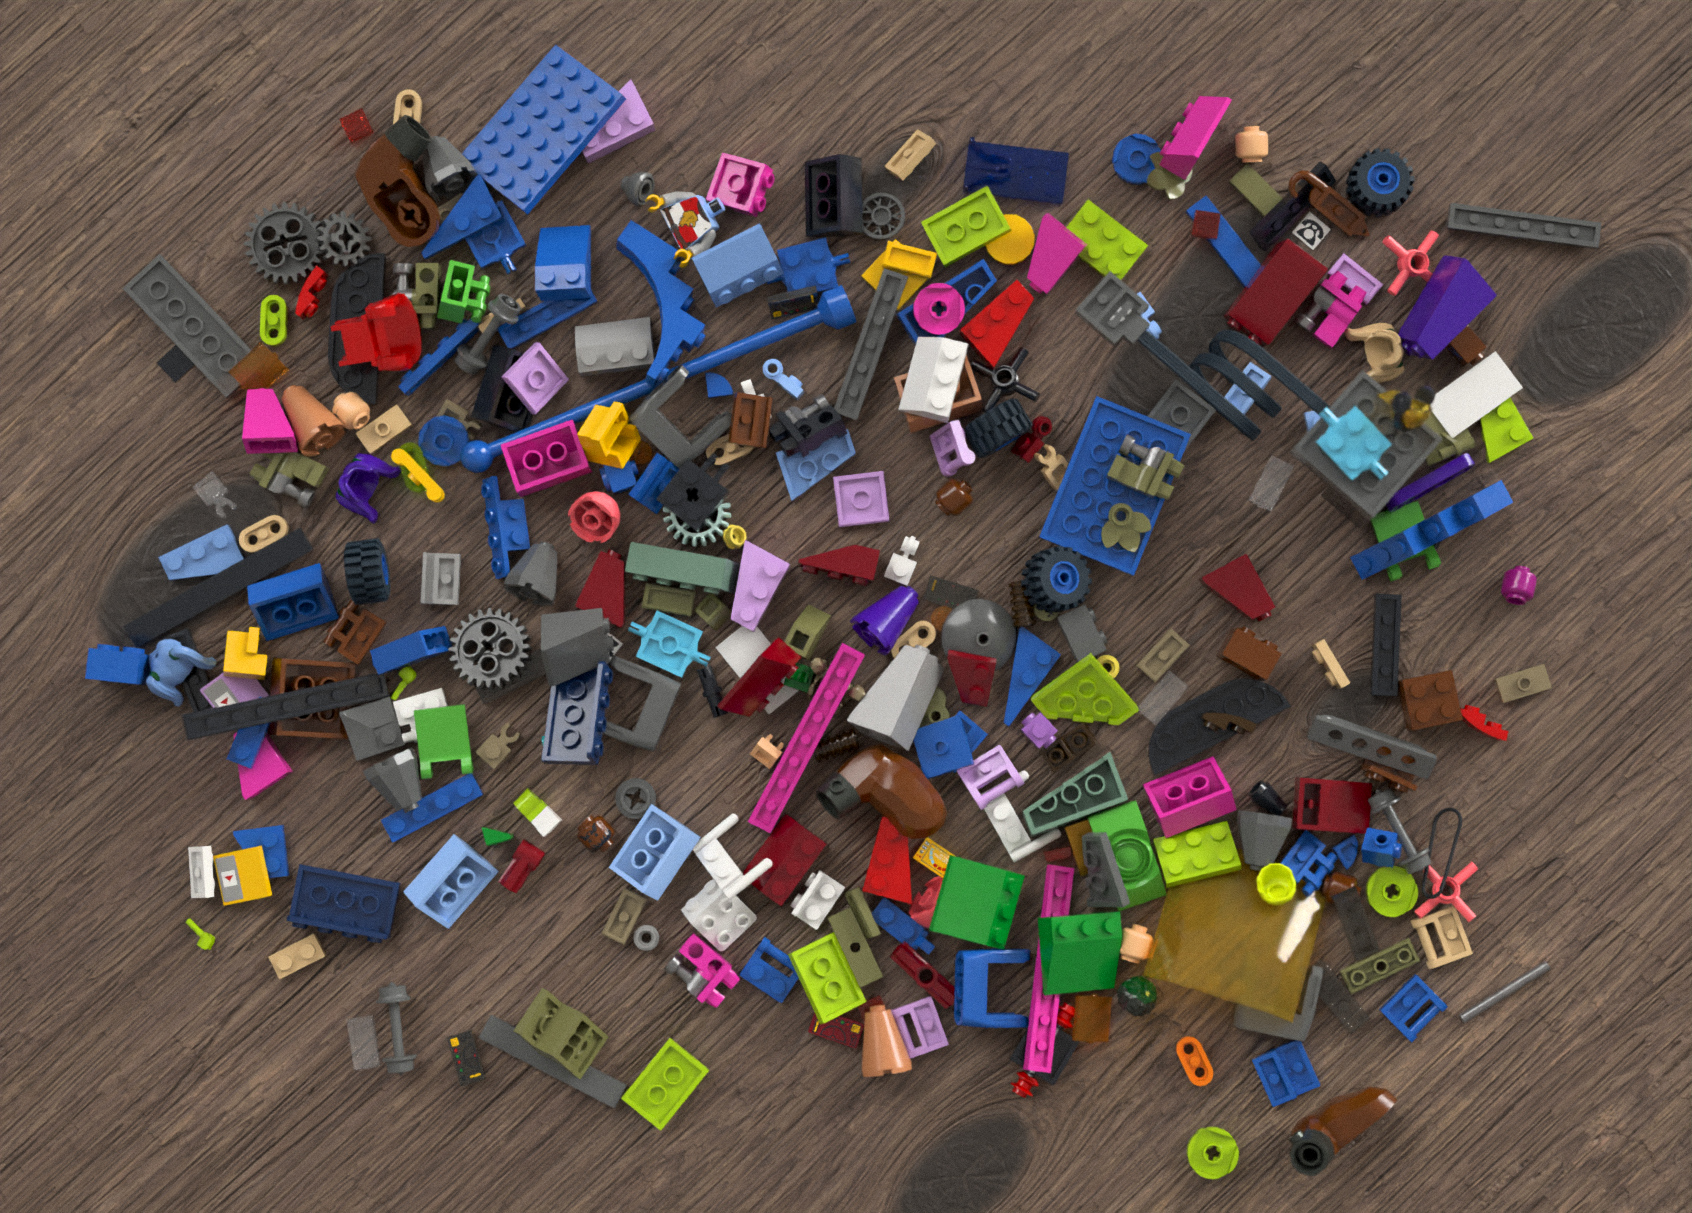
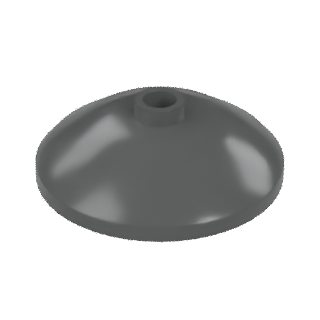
[941,599,1016,671]

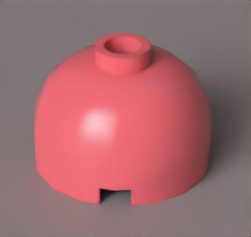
[568,491,620,543]
[909,876,943,928]

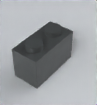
[1056,604,1108,663]

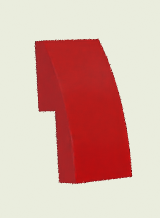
[295,266,329,320]
[1460,705,1509,741]

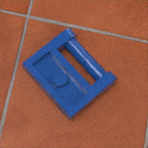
[739,937,799,1004]
[1379,974,1448,1043]

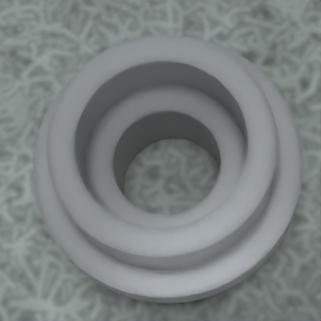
[634,925,659,951]

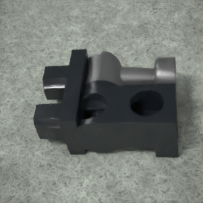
[768,394,847,458]

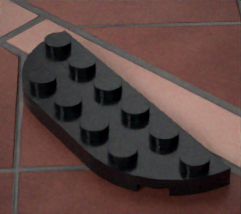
[328,253,386,405]
[1148,679,1291,775]

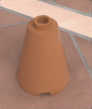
[282,385,345,457]
[861,1005,912,1077]

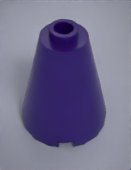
[850,586,919,656]

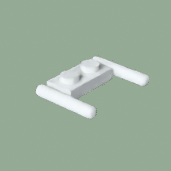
[981,770,1061,863]
[692,814,772,900]

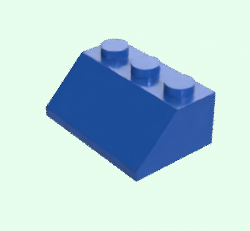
[247,563,339,641]

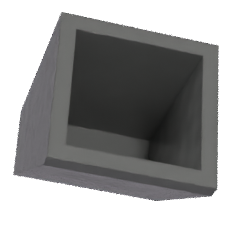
[541,608,614,687]

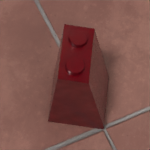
[1223,238,1328,347]

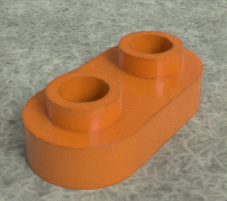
[1176,1036,1213,1086]

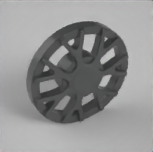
[862,193,905,240]

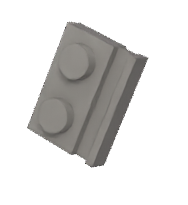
[421,552,461,605]

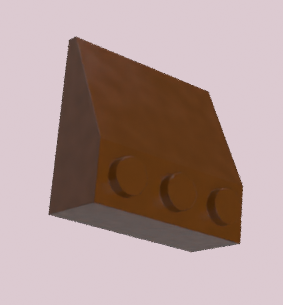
[268,658,356,739]

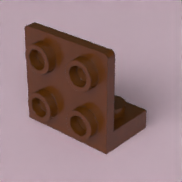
[1360,746,1418,793]

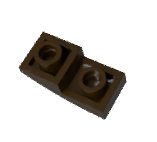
[1200,713,1257,735]
[1040,722,1099,772]

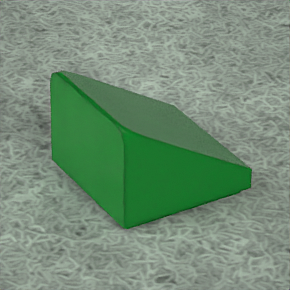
[482,827,514,846]

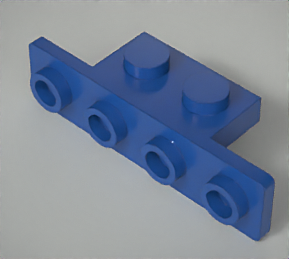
[481,476,530,579]

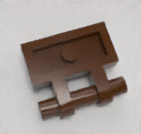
[323,600,387,665]

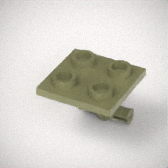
[1419,410,1476,466]

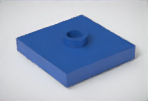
[913,715,974,780]

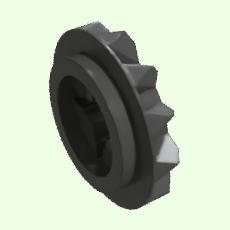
[615,778,656,819]

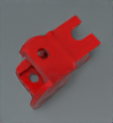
[331,292,422,371]

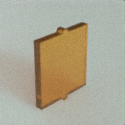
[229,342,289,390]
[1072,993,1112,1044]

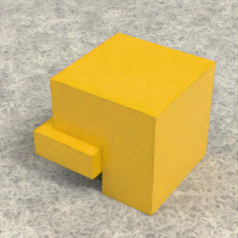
[577,401,641,469]
[223,627,267,680]

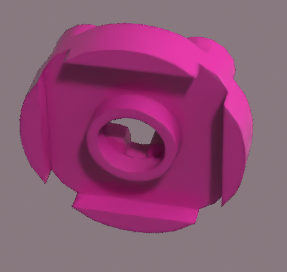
[913,283,965,335]

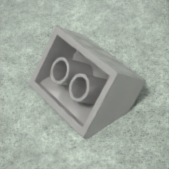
[575,317,655,377]

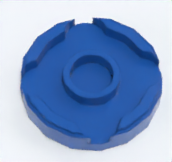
[1112,134,1161,185]
[418,415,470,467]

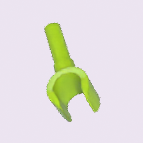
[391,666,417,701]
[185,918,215,950]

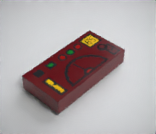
[808,1012,864,1049]

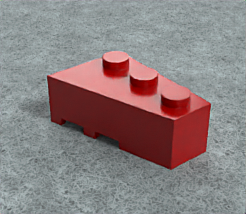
[959,280,1034,369]
[862,816,912,904]

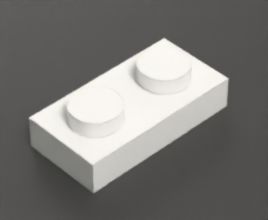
[188,846,215,898]

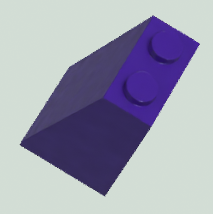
[1398,255,1497,360]

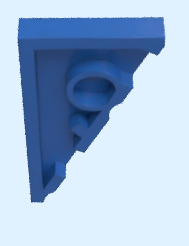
[422,174,504,260]
[1004,627,1061,726]

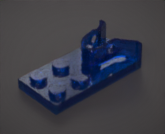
[963,137,1069,204]

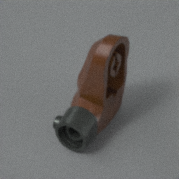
[354,115,441,247]
[816,744,947,839]
[1288,1086,1397,1176]

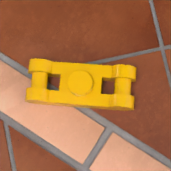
[391,449,445,503]

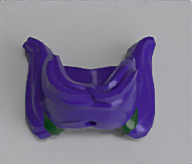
[335,454,402,524]

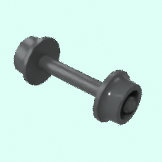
[455,294,521,375]
[1368,788,1432,875]
[376,982,417,1076]

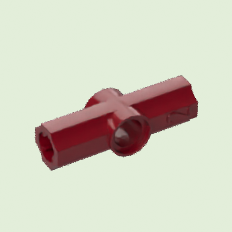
[890,940,955,1009]

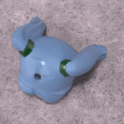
[146,639,217,707]

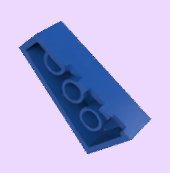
[895,259,997,346]

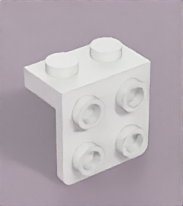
[681,879,757,951]

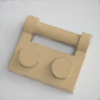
[1411,905,1473,969]

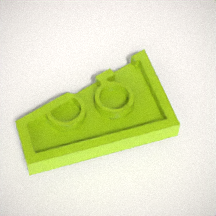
[1480,397,1533,464]

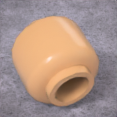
[1235,126,1268,163]
[332,392,370,430]
[1120,924,1153,964]

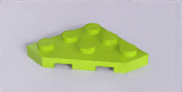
[1031,653,1139,725]

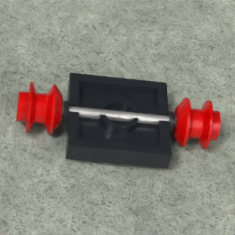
[1009,1002,1080,1098]

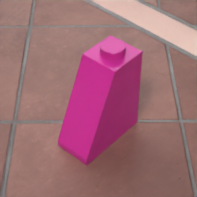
[1027,213,1087,294]
[242,388,298,454]
[233,733,293,800]

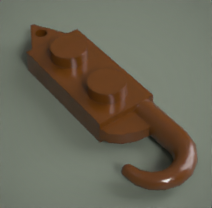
[1288,171,1369,236]

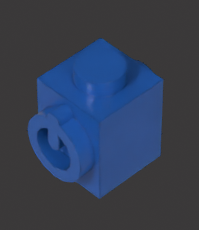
[599,460,639,495]
[1361,828,1402,868]

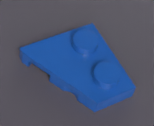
[233,825,289,878]

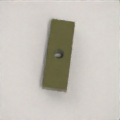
[828,907,883,988]
[1339,938,1420,994]

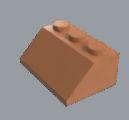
[894,355,982,433]

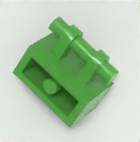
[437,260,491,324]

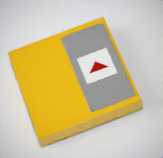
[213,846,272,906]

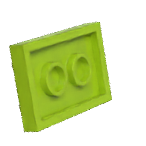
[921,186,1012,267]
[1066,200,1148,280]
[1153,821,1241,888]
[788,932,866,1024]
[621,1038,710,1131]

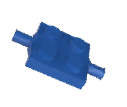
[466,200,527,275]
[767,237,850,299]

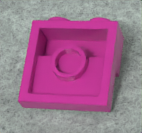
[706,152,774,217]

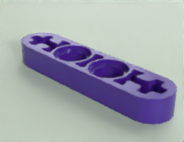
[1385,453,1475,513]

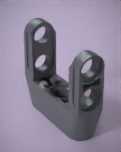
[629,365,732,469]
[602,655,681,752]
[1233,952,1323,1041]

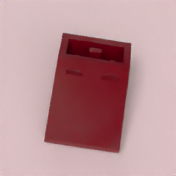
[798,545,880,586]
[1292,777,1372,834]

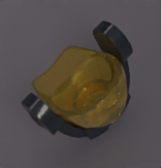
[1377,386,1435,433]

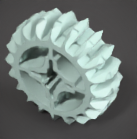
[663,490,731,547]

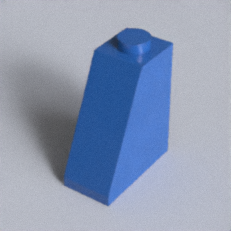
[370,626,452,675]

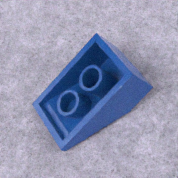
[535,225,591,301]

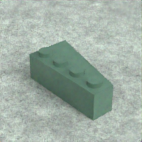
[625,542,741,595]
[1022,752,1128,838]

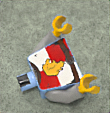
[645,191,725,268]

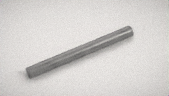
[1459,961,1550,1024]

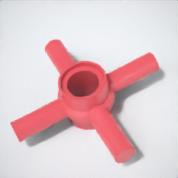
[1382,230,1439,296]
[1414,862,1478,922]

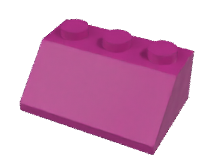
[1159,96,1232,180]
[501,419,592,497]
[1143,756,1237,838]

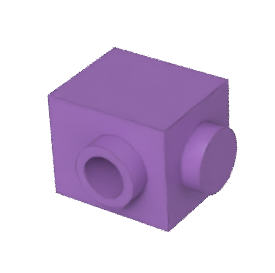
[1020,712,1057,749]

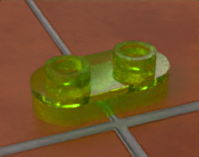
[399,442,431,493]

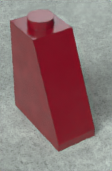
[575,549,626,628]
[1199,554,1276,622]

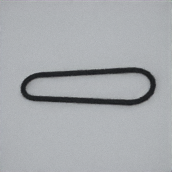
[1421,807,1462,899]

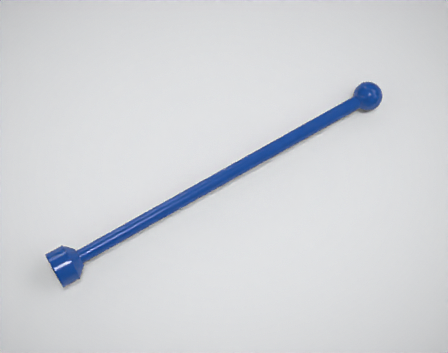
[460,285,857,473]

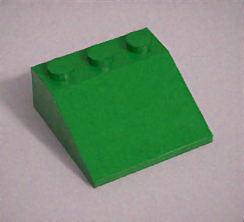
[929,855,1025,950]
[1038,912,1122,995]

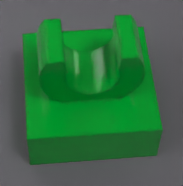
[784,663,814,693]

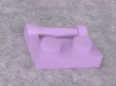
[930,420,975,477]
[957,745,1024,810]
[891,996,949,1059]

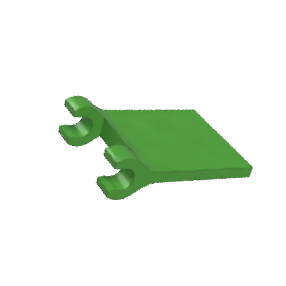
[1370,501,1441,582]
[414,704,474,779]

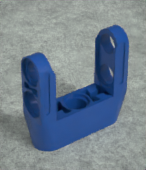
[954,948,1031,1028]

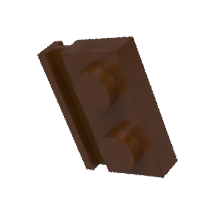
[728,392,773,448]

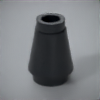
[1249,780,1287,816]

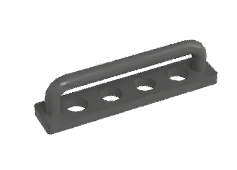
[1307,714,1437,779]

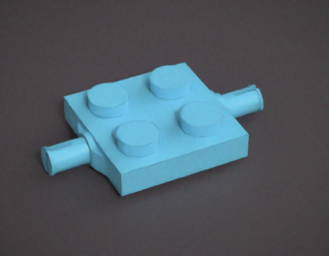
[1316,406,1392,481]
[628,611,711,678]

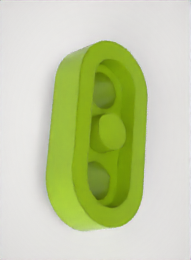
[260,295,288,346]

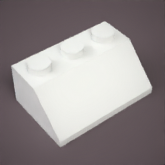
[898,337,968,423]

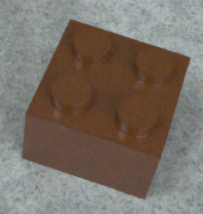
[1216,626,1282,681]
[1398,670,1463,731]

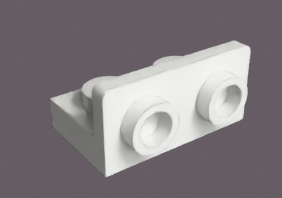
[790,870,845,930]

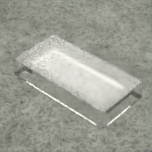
[1248,455,1294,512]
[1138,670,1189,725]
[347,1015,381,1070]

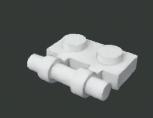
[393,688,448,743]

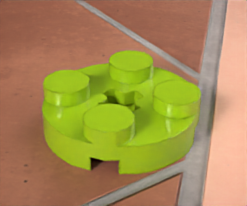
[1365,866,1418,917]
[1186,1126,1239,1179]

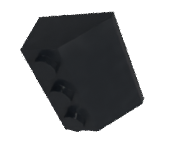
[805,154,863,237]
[471,345,534,432]

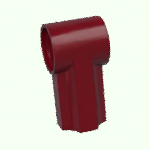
[498,839,546,894]

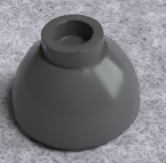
[621,172,654,207]

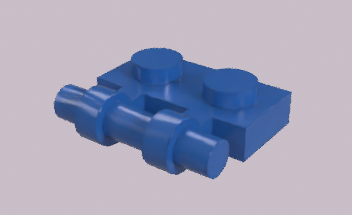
[1280,830,1338,896]

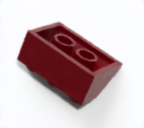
[718,637,802,717]
[743,814,827,906]

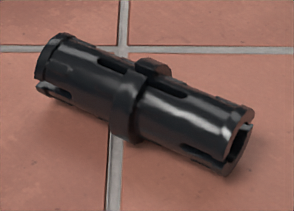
[696,665,728,719]

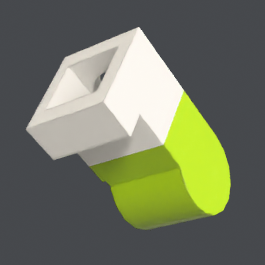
[513,788,562,837]

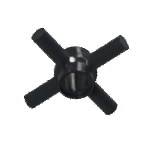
[971,347,1040,413]

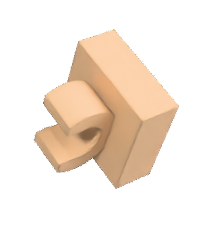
[750,734,784,769]

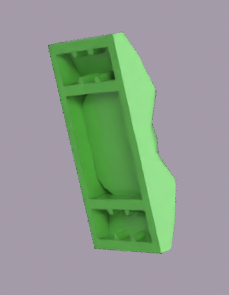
[1087,800,1167,911]

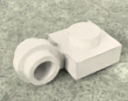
[884,536,919,586]

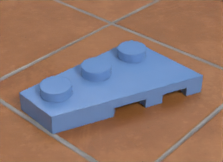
[776,429,856,501]
[159,524,245,581]

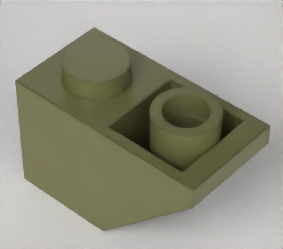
[785,604,831,661]

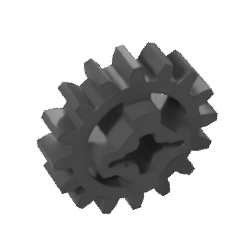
[315,211,371,268]

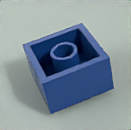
[85,644,150,685]

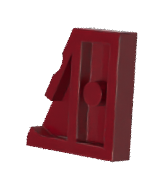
[947,649,997,707]

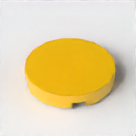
[985,214,1035,265]

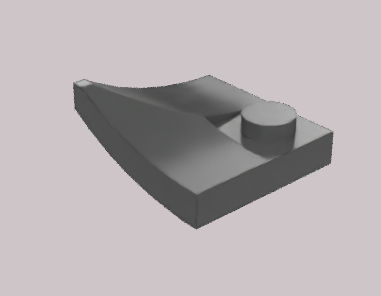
[339,697,406,761]

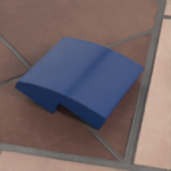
[1252,1040,1321,1107]

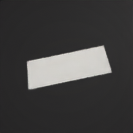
[1429,351,1523,438]
[716,626,798,714]

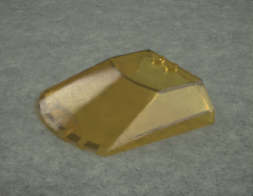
[1142,848,1326,1023]

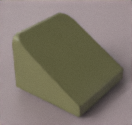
[694,593,732,631]

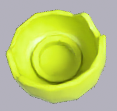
[1257,863,1296,906]

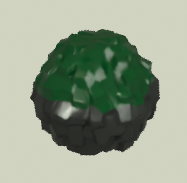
[1117,976,1157,1017]

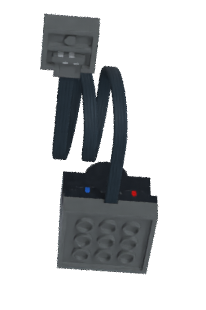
[1075,271,1443,528]

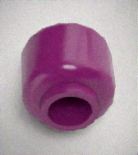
[1501,566,1537,605]

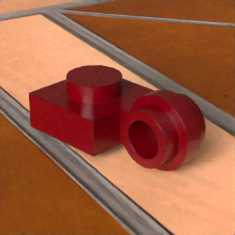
[1011,416,1052,463]

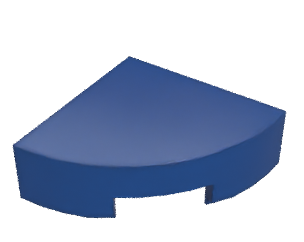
[705,372,734,398]
[1332,834,1358,870]

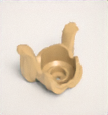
[1344,323,1404,383]

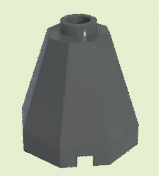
[422,136,478,201]
[504,542,558,606]
[363,748,422,813]
[1237,810,1292,871]

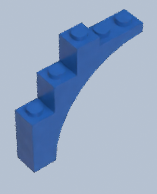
[616,220,706,387]
[1350,480,1513,580]

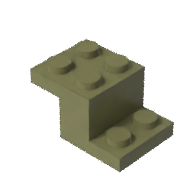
[514,988,608,1080]

